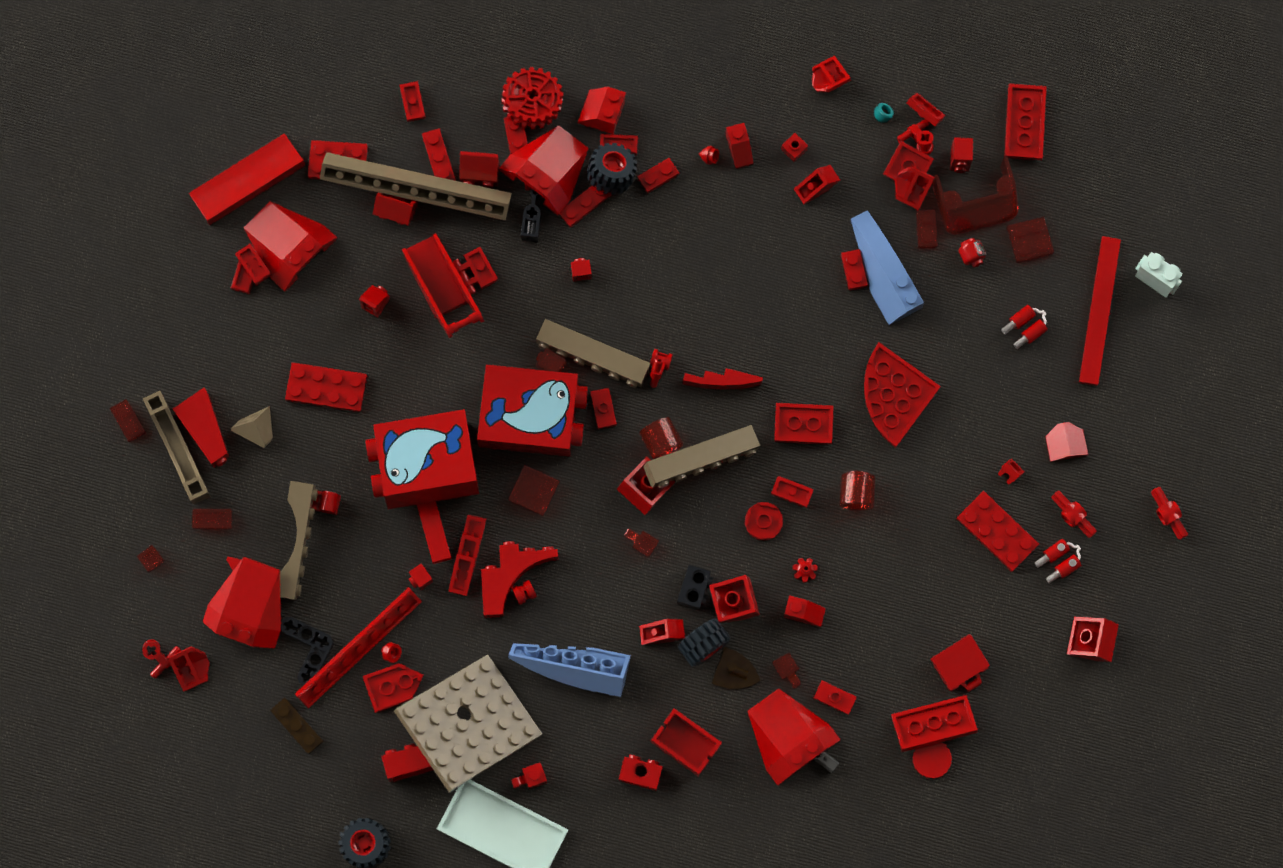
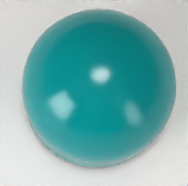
[874,103,894,123]

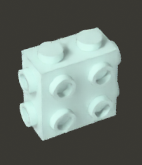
[1135,252,1183,298]

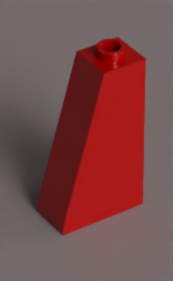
[173,387,229,467]

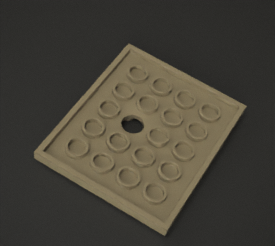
[394,654,542,792]

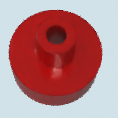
[381,642,402,663]

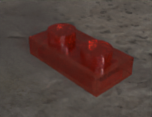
[916,209,938,248]
[110,399,146,442]
[192,509,232,529]

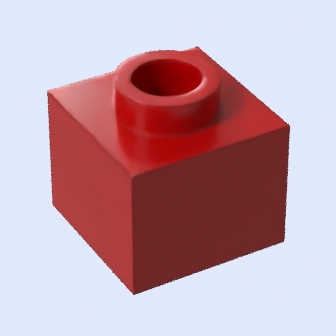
[781,133,808,162]
[571,258,592,281]
[408,564,433,590]

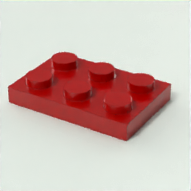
[308,140,368,179]
[774,403,833,445]

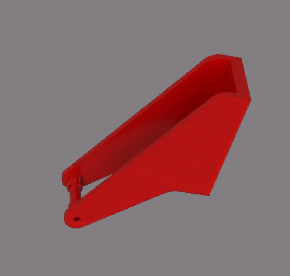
[402,233,484,338]

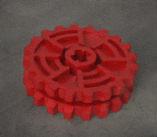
[501,67,563,129]

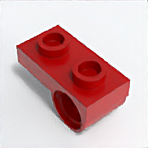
[312,491,341,515]

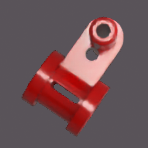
[897,119,934,155]
[650,349,673,388]
[143,639,181,679]

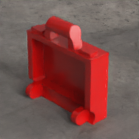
[930,634,990,692]

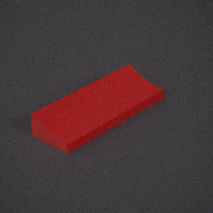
[189,133,305,225]

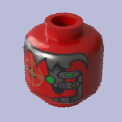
[959,238,987,268]

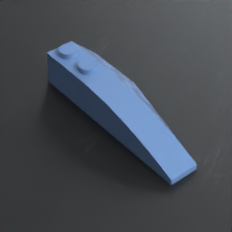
[851,210,924,325]
[509,643,631,697]

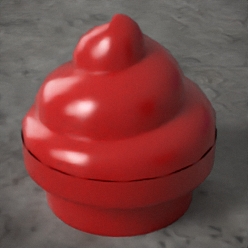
[699,146,719,165]

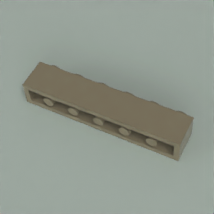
[536,319,650,388]
[643,425,760,488]

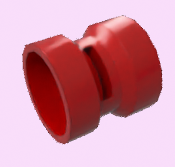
[512,580,537,605]

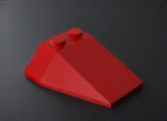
[498,125,588,215]
[244,201,337,292]
[203,557,281,648]
[747,689,840,786]

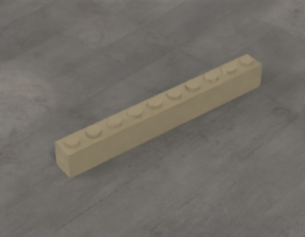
[320,152,512,220]

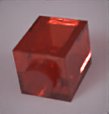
[535,348,566,372]

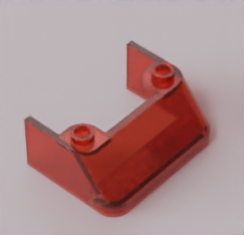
[932,157,1019,235]

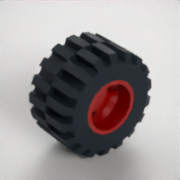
[587,143,637,195]
[678,619,731,667]
[339,818,391,868]

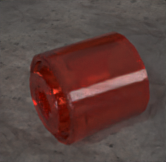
[639,417,683,459]
[840,471,876,510]

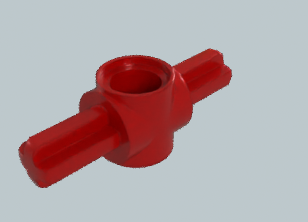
[1151,487,1188,540]
[1051,491,1097,538]

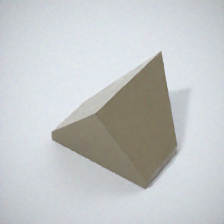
[231,406,273,448]

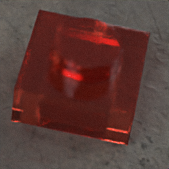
[137,545,164,572]

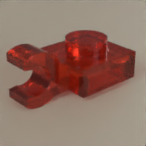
[624,528,659,558]
[772,653,801,688]

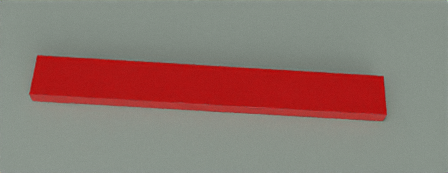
[1079,236,1121,386]
[295,587,422,708]

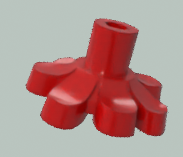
[792,558,818,583]

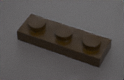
[270,697,323,754]

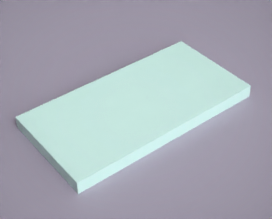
[437,780,568,868]

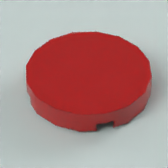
[745,502,783,541]
[912,742,952,779]

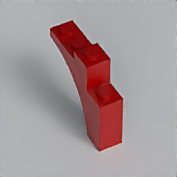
[481,541,559,618]

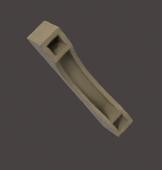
[143,391,211,505]
[280,481,318,600]

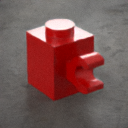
[511,762,548,790]

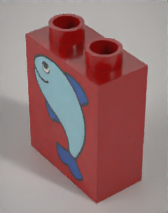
[477,365,588,457]
[365,409,479,509]

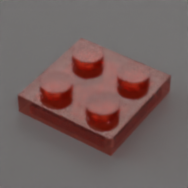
[1007,217,1054,263]
[508,465,560,516]

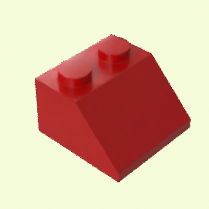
[578,87,626,134]
[459,151,500,188]
[373,192,419,225]
[617,456,675,515]
[709,575,760,623]
[1067,617,1119,662]

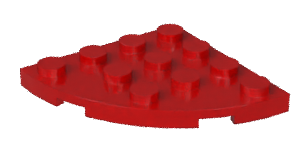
[864,342,941,448]

